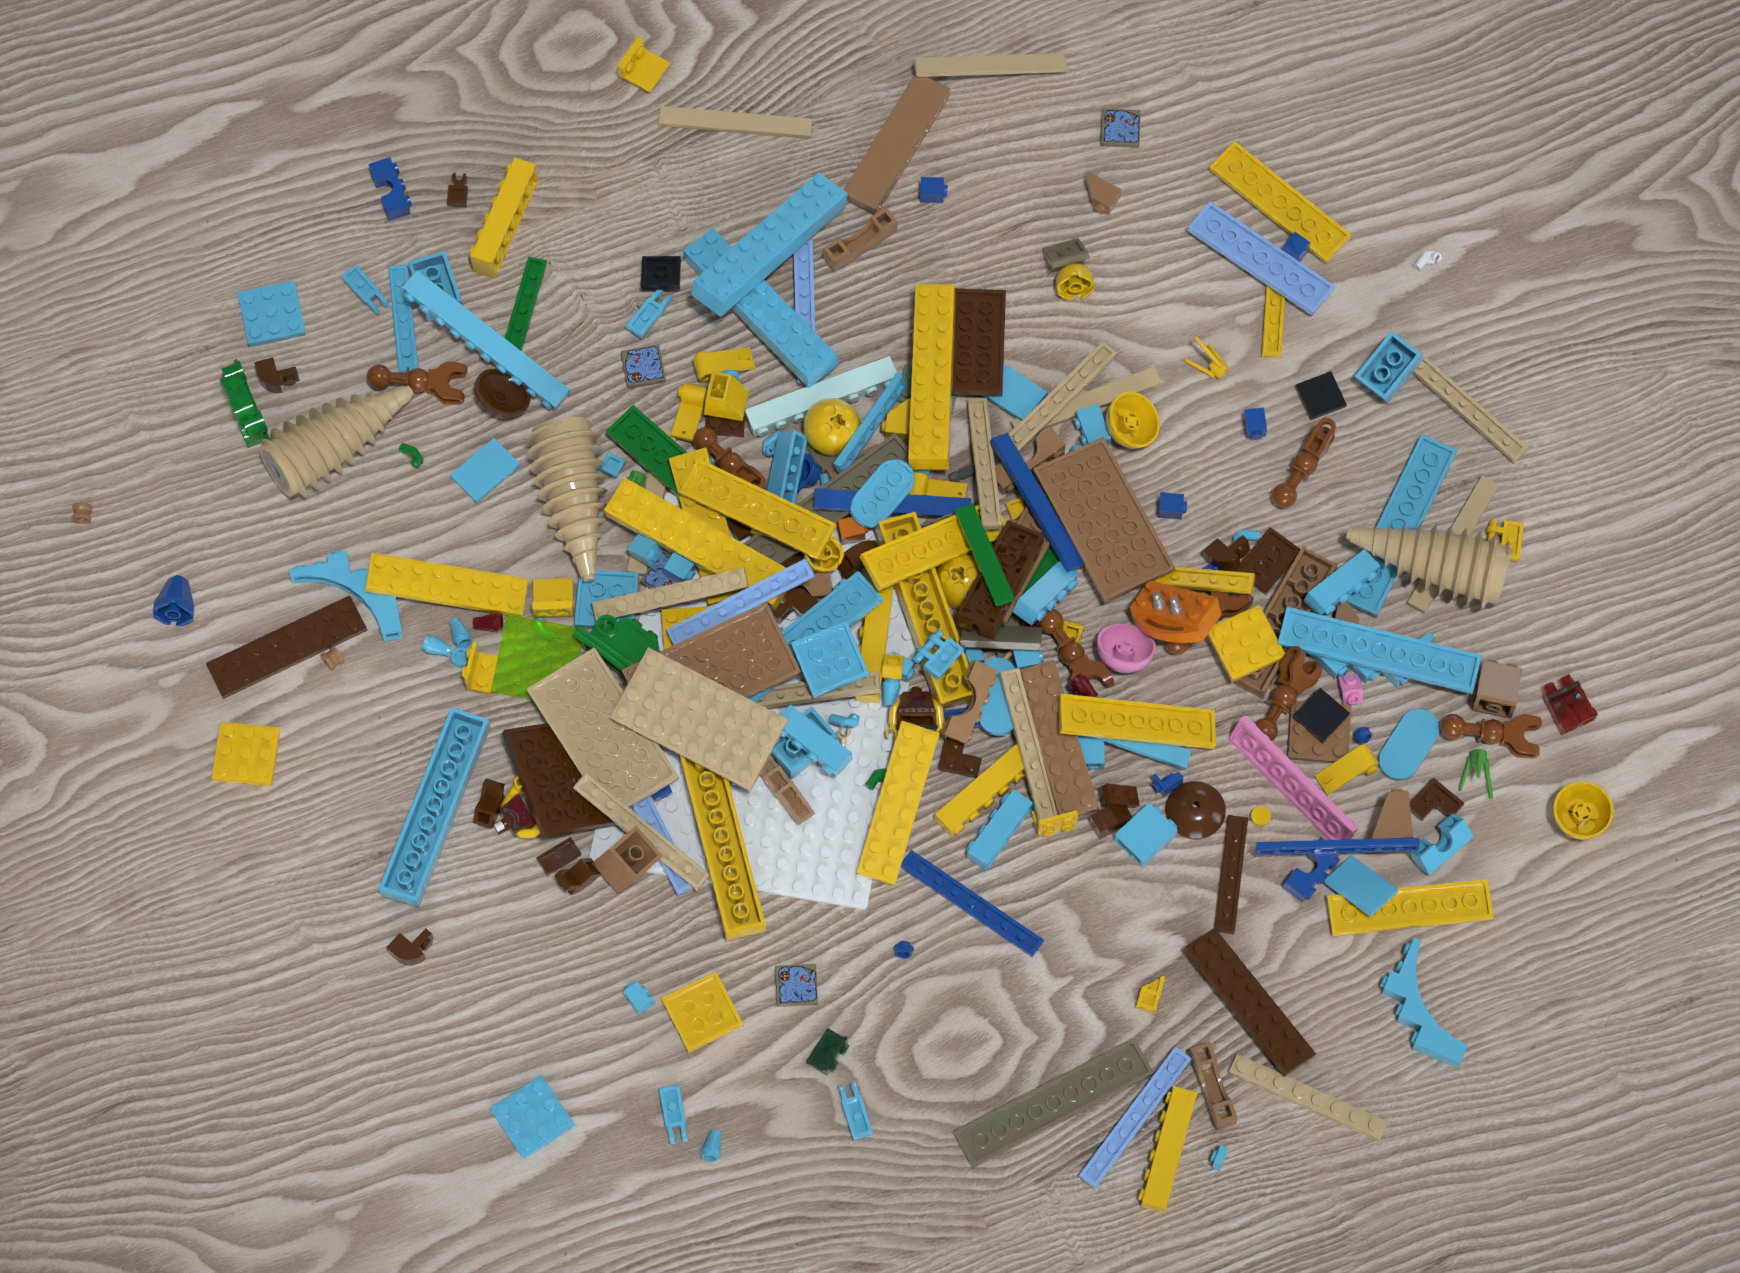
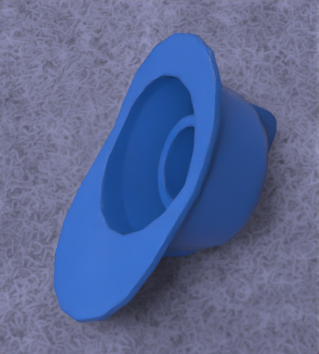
[797,453,822,493]

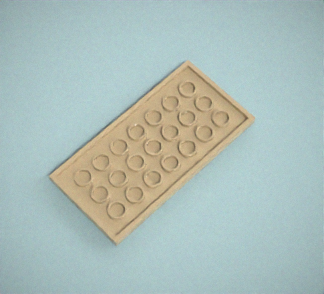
[526,647,679,821]
[610,647,789,791]

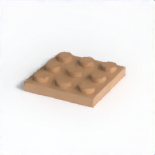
[1288,701,1352,763]

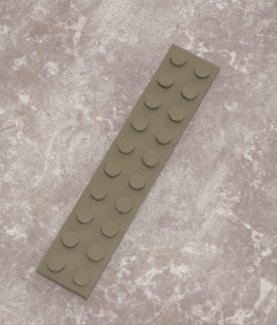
[743,433,909,565]
[953,1038,1154,1168]

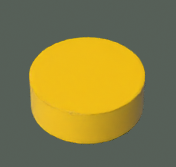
[1251,806,1271,827]

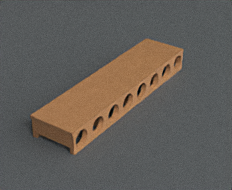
[844,73,950,215]
[1228,545,1338,699]

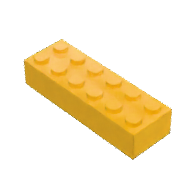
[469,157,538,279]

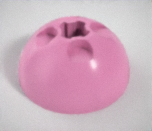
[1097,624,1156,673]

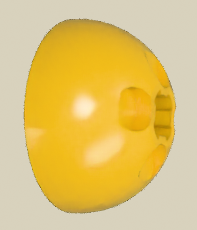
[1106,392,1160,449]
[803,398,861,456]
[937,553,980,610]
[1553,781,1614,840]

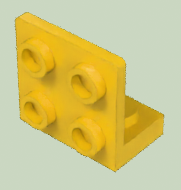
[617,36,670,93]
[532,578,574,618]
[462,641,499,695]
[1031,810,1078,837]

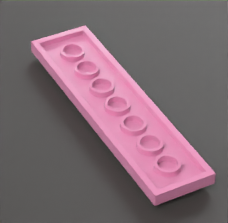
[1228,715,1358,840]

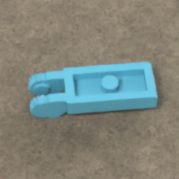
[341,265,389,315]
[626,289,673,339]
[838,1081,873,1141]
[659,1085,688,1144]

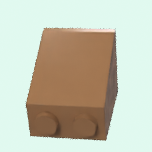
[1472,660,1522,719]
[1372,789,1413,839]
[592,825,663,894]

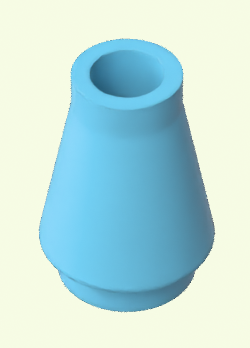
[449,618,472,648]
[422,634,452,657]
[882,678,901,707]
[701,1130,722,1162]

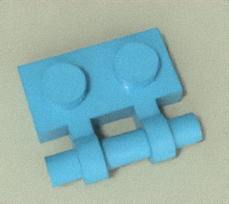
[913,630,965,680]

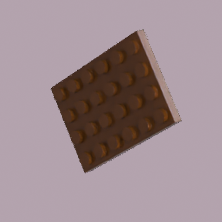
[952,288,1006,396]
[502,723,615,837]

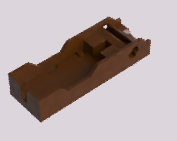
[957,520,1044,640]

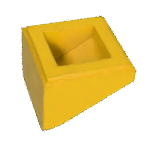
[1063,619,1085,643]
[882,654,904,679]

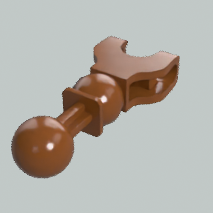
[367,362,468,405]
[1272,418,1336,508]
[693,427,767,491]
[1164,591,1254,655]
[1039,609,1114,695]
[1255,646,1322,741]
[1440,714,1542,759]

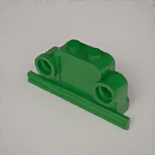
[219,359,270,448]
[572,614,661,678]

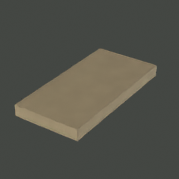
[960,624,1043,650]

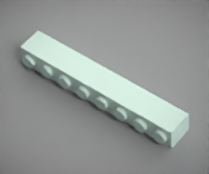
[745,356,897,437]

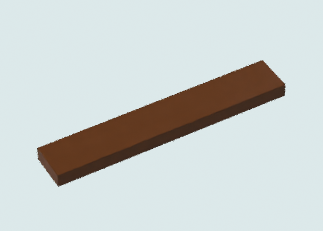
[1215,815,1248,934]

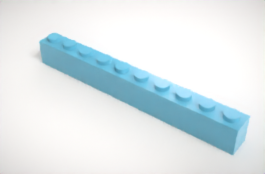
[402,270,570,411]

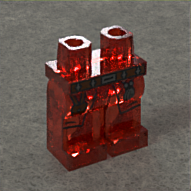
[1542,674,1598,736]

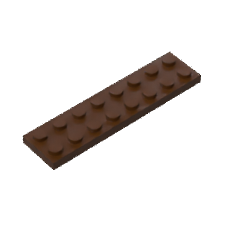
[206,595,368,699]
[1183,928,1316,1077]

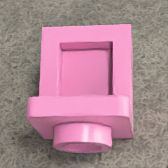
[1338,673,1363,705]

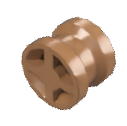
[71,503,92,524]
[320,646,345,671]

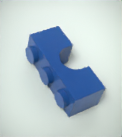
[368,157,412,221]
[1283,837,1340,903]

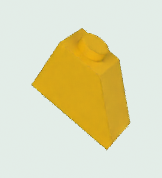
[882,398,911,442]

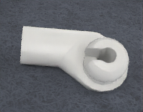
[1413,251,1442,271]

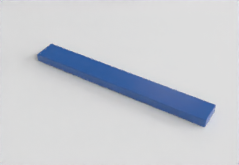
[990,433,1084,572]
[814,488,971,517]
[1256,838,1420,855]
[900,850,1044,958]

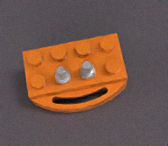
[1130,581,1222,643]

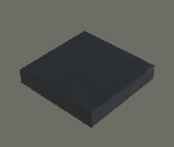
[641,256,681,290]
[1295,371,1347,420]
[1293,688,1350,743]

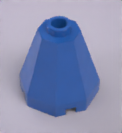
[153,575,194,626]

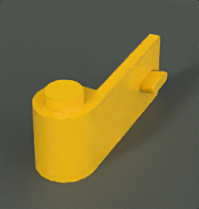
[693,347,756,383]
[671,382,708,442]
[909,472,968,498]
[1315,744,1379,796]

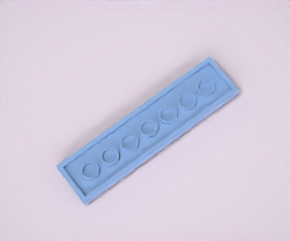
[1187,201,1335,316]

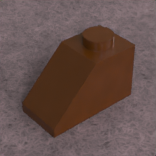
[1089,806,1133,840]

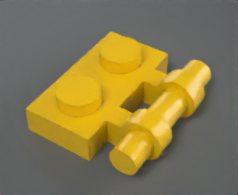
[1486,519,1524,562]

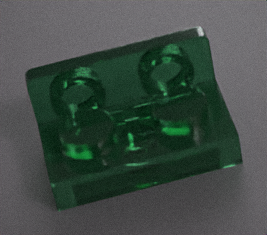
[806,1028,850,1076]

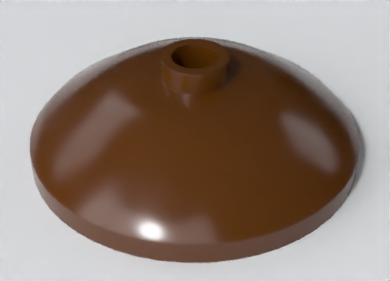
[474,369,530,418]
[1165,781,1226,840]

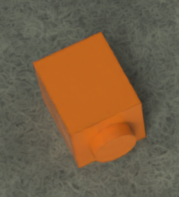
[838,517,868,545]

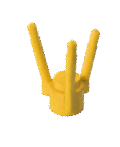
[1184,336,1229,379]

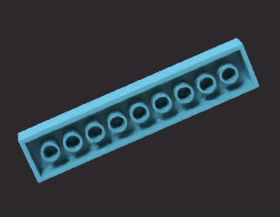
[691,172,848,317]
[683,228,839,388]
[379,707,491,908]

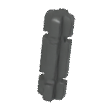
[949,464,976,482]

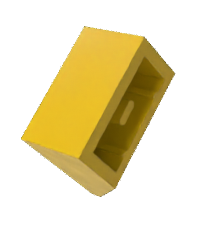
[704,371,749,421]

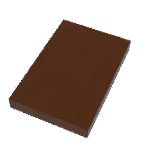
[1234,527,1301,595]

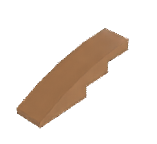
[760,755,815,825]

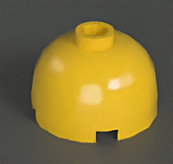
[1056,263,1095,300]
[804,536,844,573]

